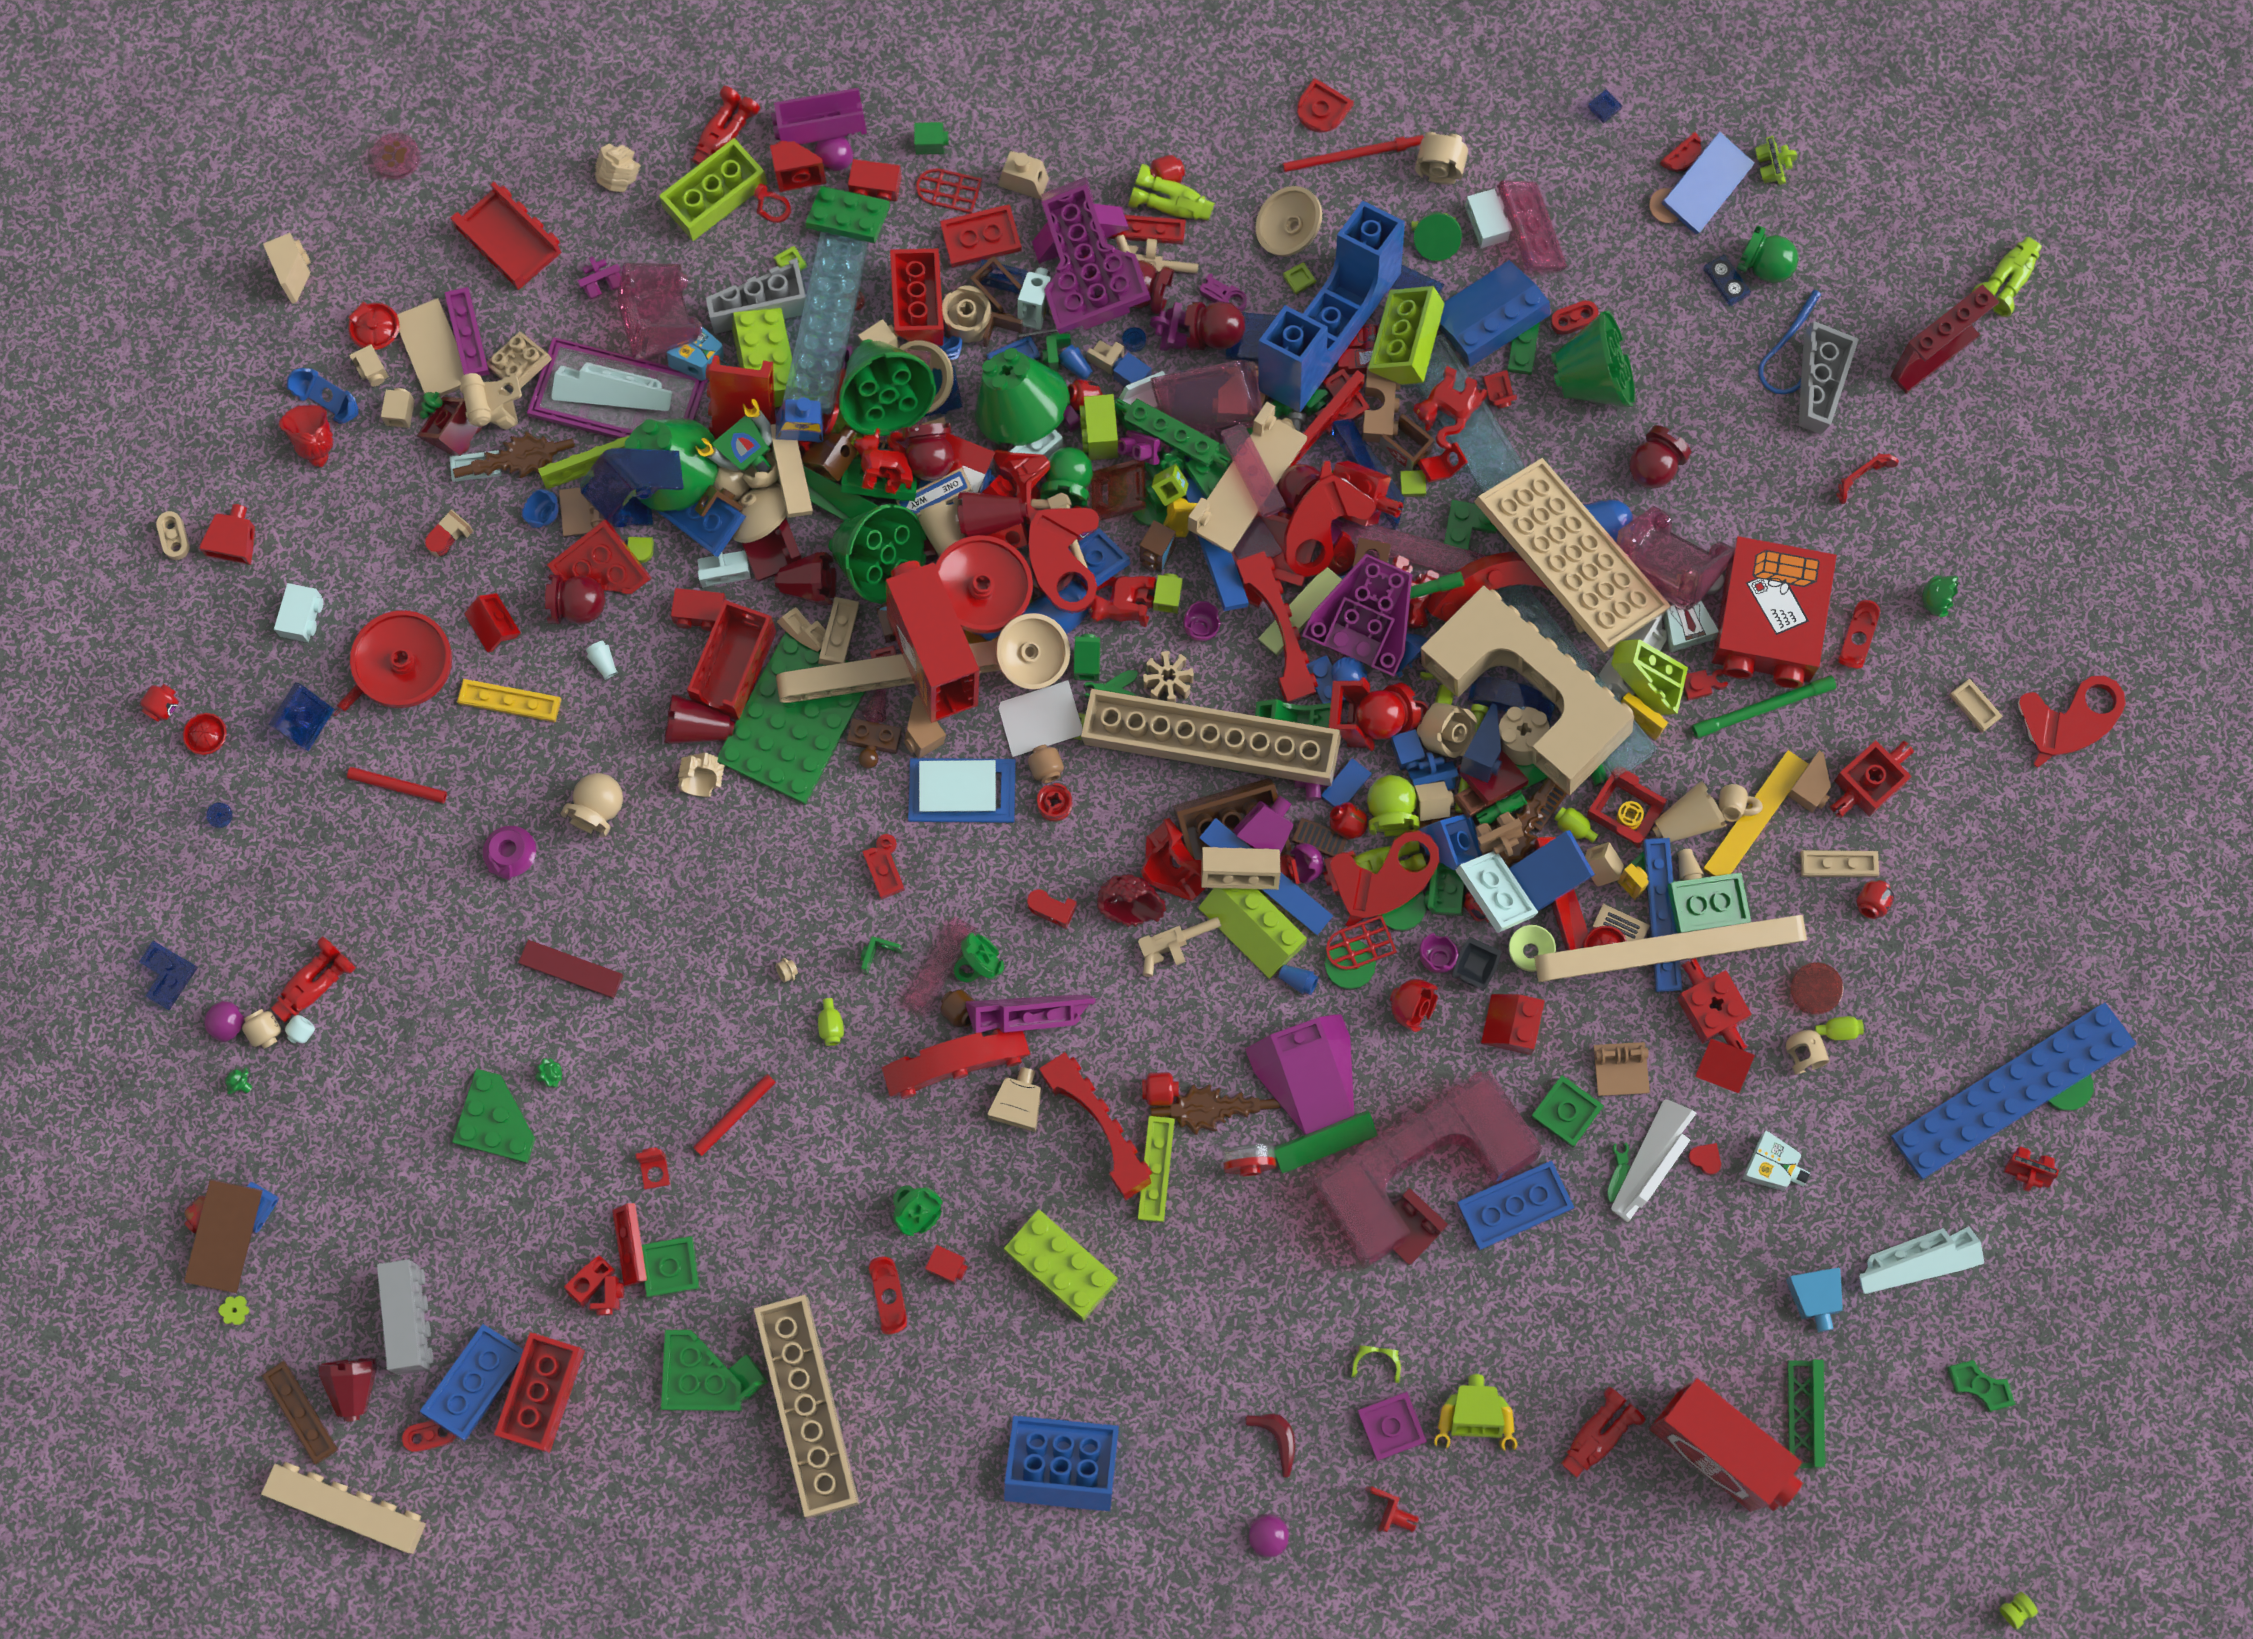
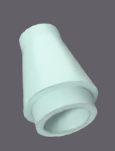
[586,641,618,680]

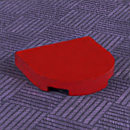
[1297,78,1354,132]

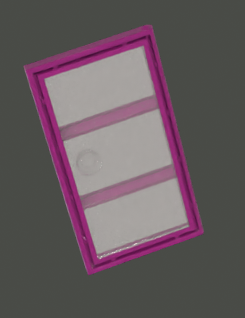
[527,337,708,439]

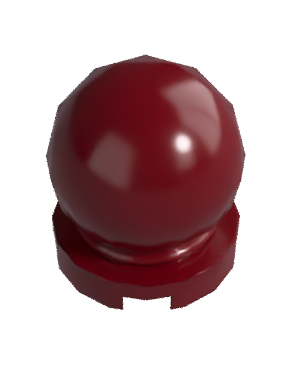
[1131,260,1174,314]
[1185,301,1245,351]
[902,423,954,482]
[1629,425,1692,489]
[1277,464,1320,512]
[545,574,606,625]

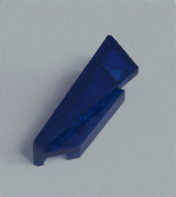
[1331,418,1405,530]

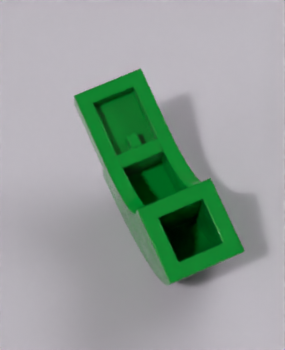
[1255,699,1331,728]

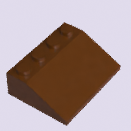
[1173,778,1293,861]

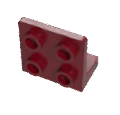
[742,517,802,581]
[1373,1188,1448,1265]

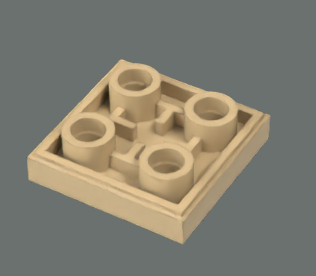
[487,332,552,389]

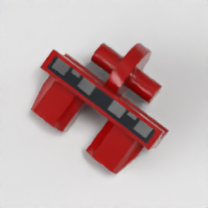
[2004,1146,2059,1192]

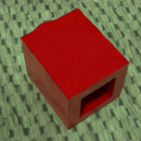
[925,1245,968,1285]

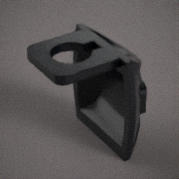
[1452,937,1502,991]

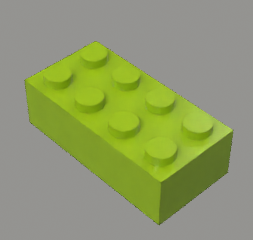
[659,138,767,241]
[732,308,799,407]
[1004,1209,1118,1321]

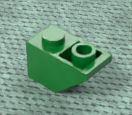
[1074,634,1101,681]

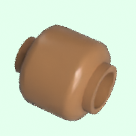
[1028,744,1064,784]

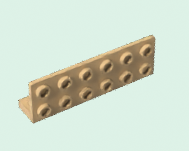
[1188,402,1307,553]

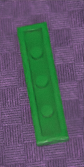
[1272,1110,1378,1174]

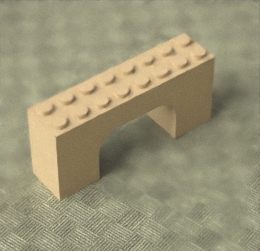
[1421,586,1634,796]

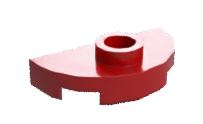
[1660,132,1701,172]
[1328,531,1355,575]

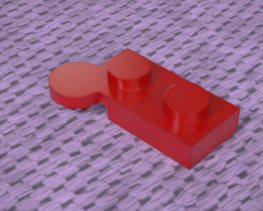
[862,834,905,900]

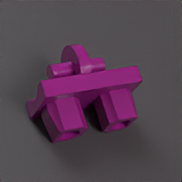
[578,256,623,300]
[1150,302,1189,351]
[1118,430,1162,465]

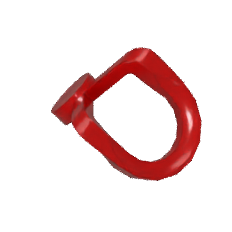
[754,183,791,223]

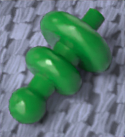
[419,392,443,419]

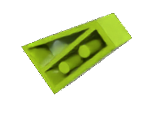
[1611,639,1688,715]

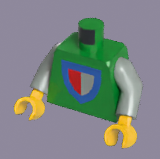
[695,399,772,472]

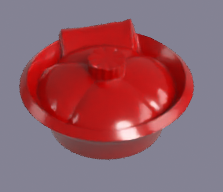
[348,301,399,350]

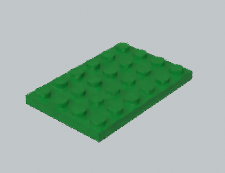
[717,632,866,805]

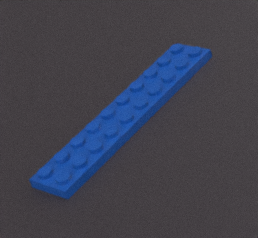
[1891,1002,2137,1181]

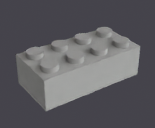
[377,1259,433,1375]

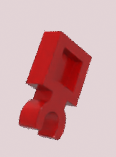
[1683,669,1728,701]

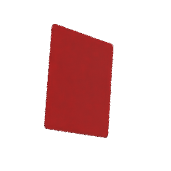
[1695,1039,1755,1093]

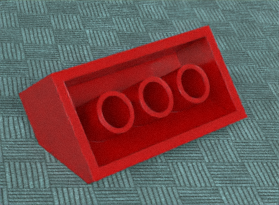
[890,248,944,346]

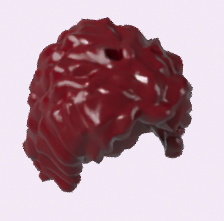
[1097,874,1166,927]

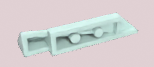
[551,362,672,411]

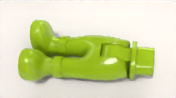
[1128,164,1215,221]
[1972,237,2042,317]
[1354,829,1426,873]

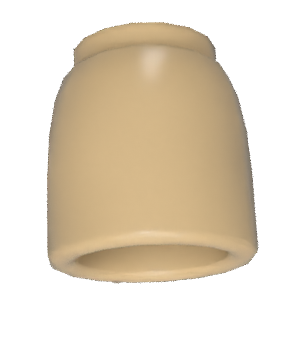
[1719,784,1763,822]

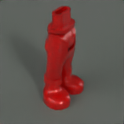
[692,85,761,165]
[271,936,356,1022]
[1561,1386,1646,1478]

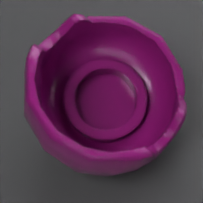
[814,137,854,172]
[1183,601,1221,642]
[1290,843,1324,884]
[1419,933,1459,973]
[204,1001,244,1042]
[1249,1514,1289,1558]

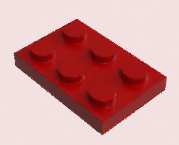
[940,204,1022,268]

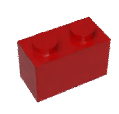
[848,159,902,202]
[671,588,727,631]

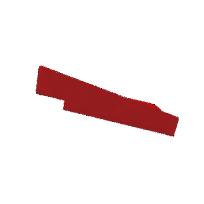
[1534,837,1589,951]

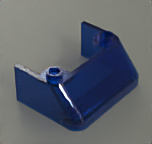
[580,448,684,528]

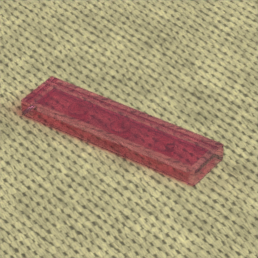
[1220,423,1286,518]

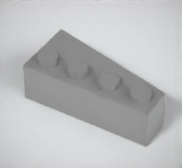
[706,258,809,334]
[1798,321,1859,434]

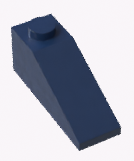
[1460,703,1502,783]

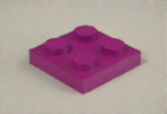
[1357,1392,1427,1461]

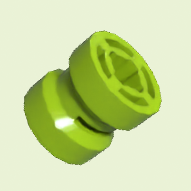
[1999,1591,2038,1630]

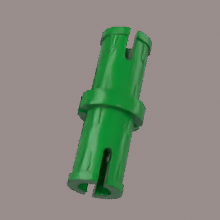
[1475,790,1528,825]

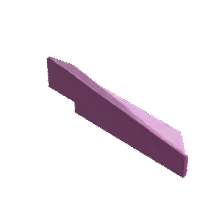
[966,995,1095,1033]

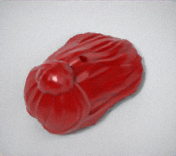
[279,405,334,468]

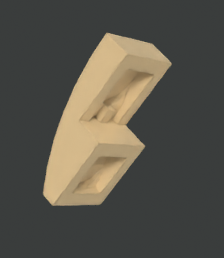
[777,607,826,652]

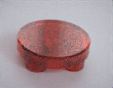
[1791,962,1844,1014]

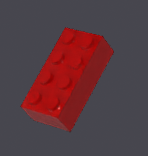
[494,1332,585,1453]

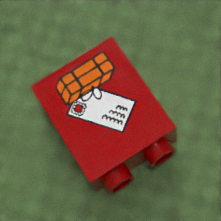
[1711,536,1837,688]
[886,561,980,723]

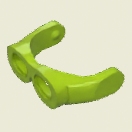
[1352,1345,1401,1383]

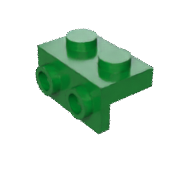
[1425,862,1466,916]

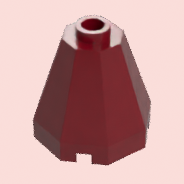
[774,552,837,605]
[318,1358,377,1422]

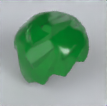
[1922,576,1959,617]

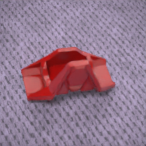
[992,450,1051,524]
[1141,818,1206,901]

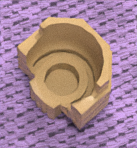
[595,143,640,192]
[678,753,725,797]

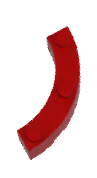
[1426,552,1549,622]
[881,1028,1030,1099]

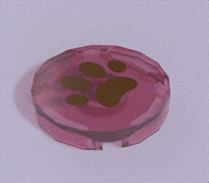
[372,133,421,179]

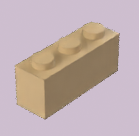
[1201,847,1280,890]

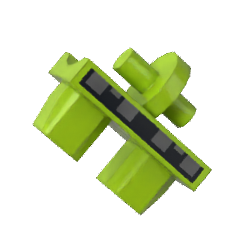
[1755,136,1798,185]

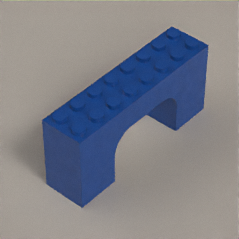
[1258,200,1405,412]

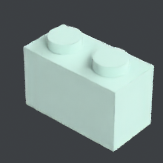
[1465,189,1512,248]
[274,583,323,642]

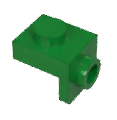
[1042,332,1071,371]

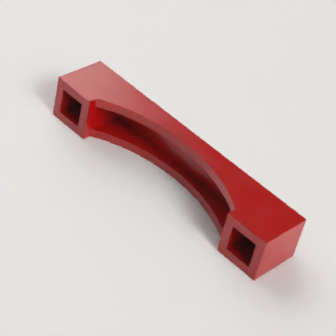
[1235,551,1318,704]
[1039,1052,1152,1201]

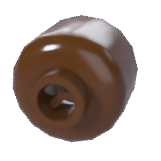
[940,989,975,1028]

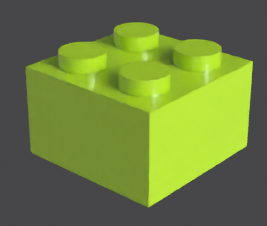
[1080,394,1118,460]

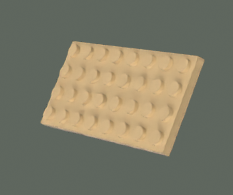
[1474,458,1671,653]

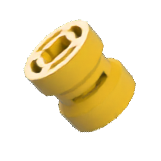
[1616,801,1644,830]

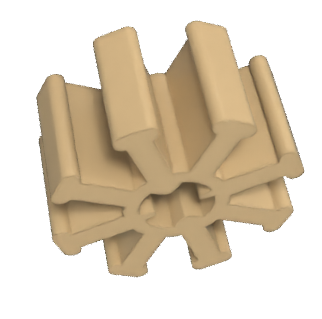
[1143,651,1194,703]

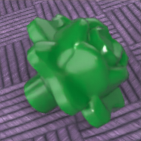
[1160,449,1187,473]
[535,1058,563,1088]
[225,1068,252,1095]

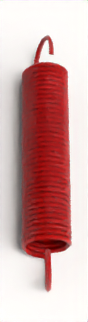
[334,684,363,716]

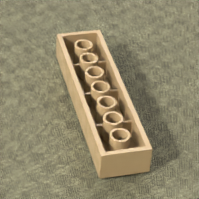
[754,1295,860,1519]

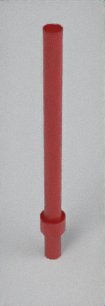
[1283,135,1424,172]

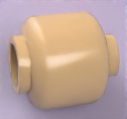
[242,1009,281,1049]

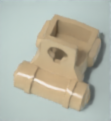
[460,373,522,430]

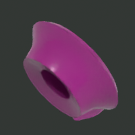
[483,826,536,881]

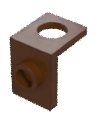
[983,311,1023,347]
[694,485,743,517]

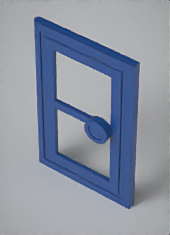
[908,758,1016,823]

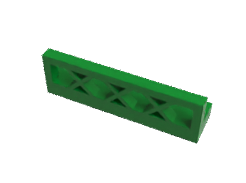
[1787,1359,1826,1469]

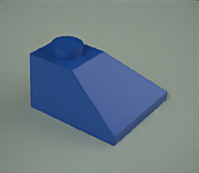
[1418,814,1485,870]

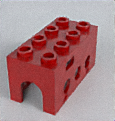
[687,600,777,720]

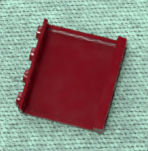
[1890,284,1999,394]

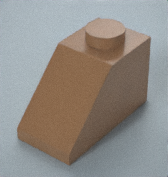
[904,695,946,759]
[1787,750,1831,813]

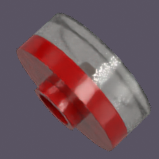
[1222,1144,1276,1176]

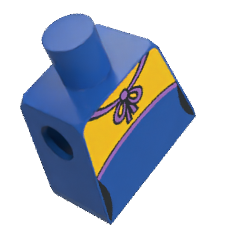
[776,397,823,442]

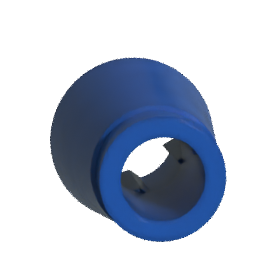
[1058,345,1094,380]
[1279,965,1319,995]

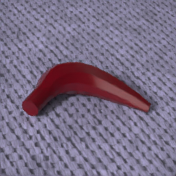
[1246,1414,1295,1478]

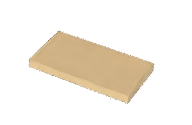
[397,298,464,397]

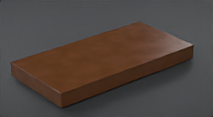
[184,1179,263,1293]

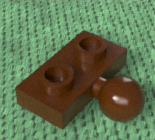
[847,718,902,769]

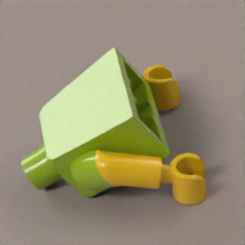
[1435,1374,1518,1451]

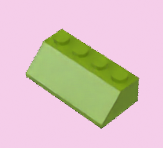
[1368,286,1445,385]
[1198,888,1307,980]

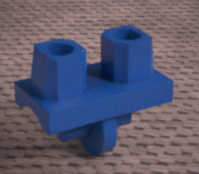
[1408,752,1458,790]

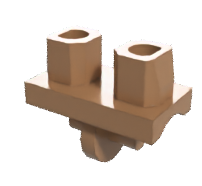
[1476,812,1524,857]

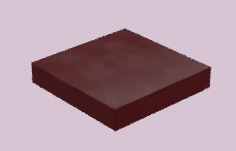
[1457,749,1529,806]

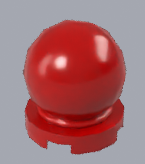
[1356,682,1421,740]

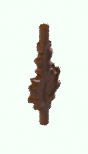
[452,431,575,478]
[1486,777,1556,868]
[1151,1084,1280,1135]

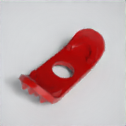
[1836,453,1899,504]
[1838,600,1880,669]
[868,1256,907,1335]

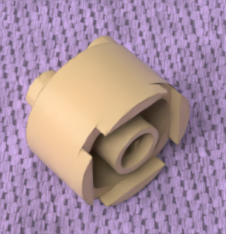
[1415,132,1468,185]
[942,286,991,343]
[1417,703,1478,758]
[1499,707,1550,765]

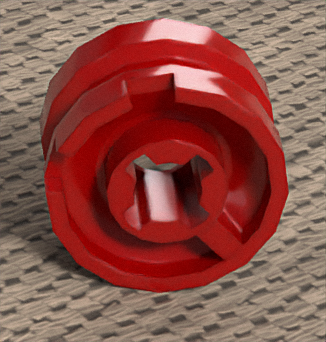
[1037,783,1073,822]

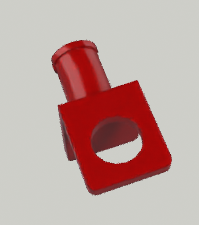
[1365,1486,1419,1532]

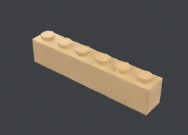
[261,1462,426,1554]

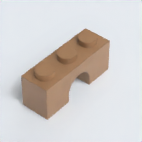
[1362,365,1400,443]

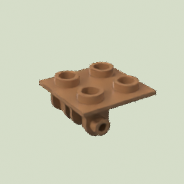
[559,480,612,537]
[1593,1042,1650,1096]

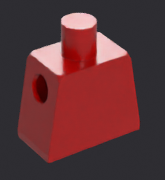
[199,504,255,565]

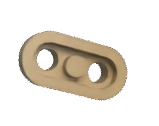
[156,511,190,560]

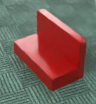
[464,593,521,652]

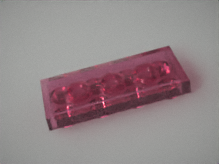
[1497,180,1567,272]

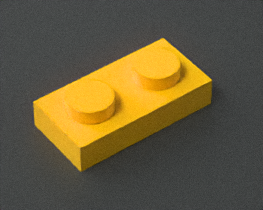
[1620,692,1669,741]
[1617,863,1649,900]

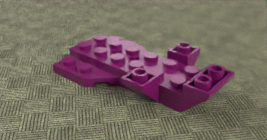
[1032,177,1151,334]

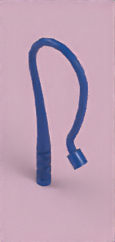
[1758,290,1821,395]

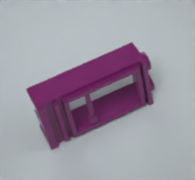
[771,88,867,144]

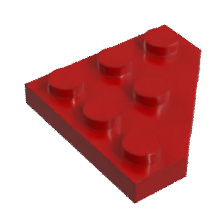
[547,519,652,594]

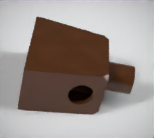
[801,425,857,482]

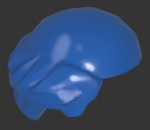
[522,489,559,528]
[1331,657,1367,681]

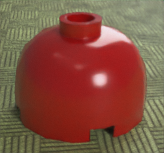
[1390,979,1438,1032]

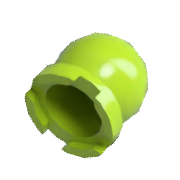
[1367,775,1420,837]

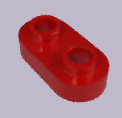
[1551,300,1598,335]
[402,1421,456,1453]

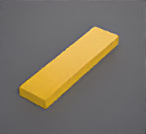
[457,679,561,722]

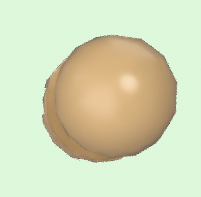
[561,773,623,838]

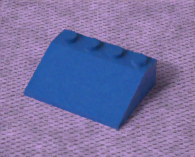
[1439,260,1551,367]
[1004,1415,1119,1511]

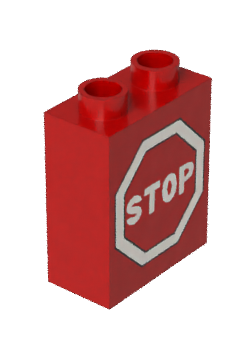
[1649,1378,1803,1512]

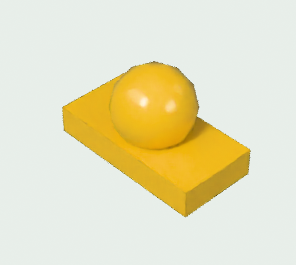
[1163,498,1198,537]

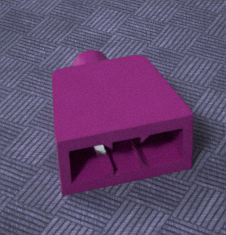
[1233,795,1293,854]

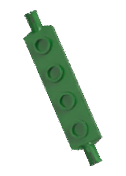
[1114,398,1231,468]

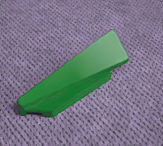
[803,466,879,521]

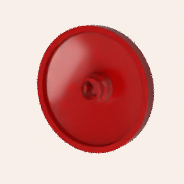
[935,535,1033,633]
[350,610,452,708]

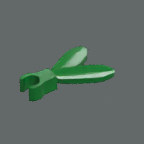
[1084,670,1138,699]
[1607,1142,1631,1202]

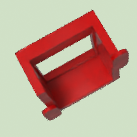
[1329,677,1374,751]
[1587,766,1667,848]

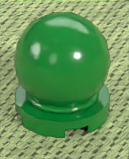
[1736,225,1799,283]
[1040,447,1093,508]

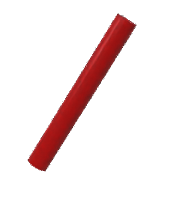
[347,767,447,804]
[693,1074,776,1156]

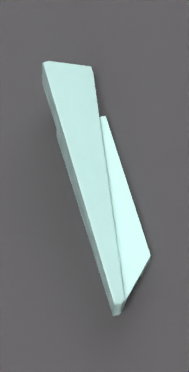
[1859,1227,1984,1294]

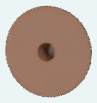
[1649,188,1679,223]

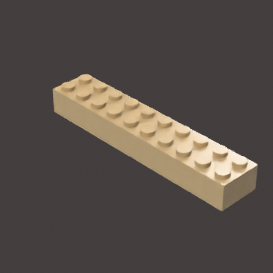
[1081,689,1341,786]

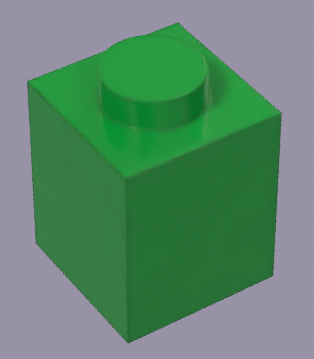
[914,122,949,155]

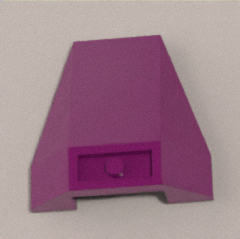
[1302,554,1412,677]
[1245,1014,1354,1135]

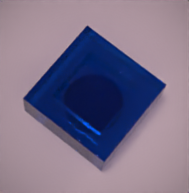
[1588,89,1622,124]

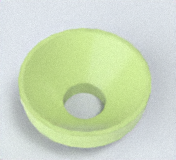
[1509,925,1556,972]

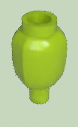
[1554,806,1598,843]
[818,998,844,1046]
[1815,1016,1864,1041]

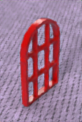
[916,168,982,214]
[823,369,846,435]
[1326,915,1397,970]

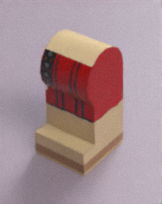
[425,509,473,557]

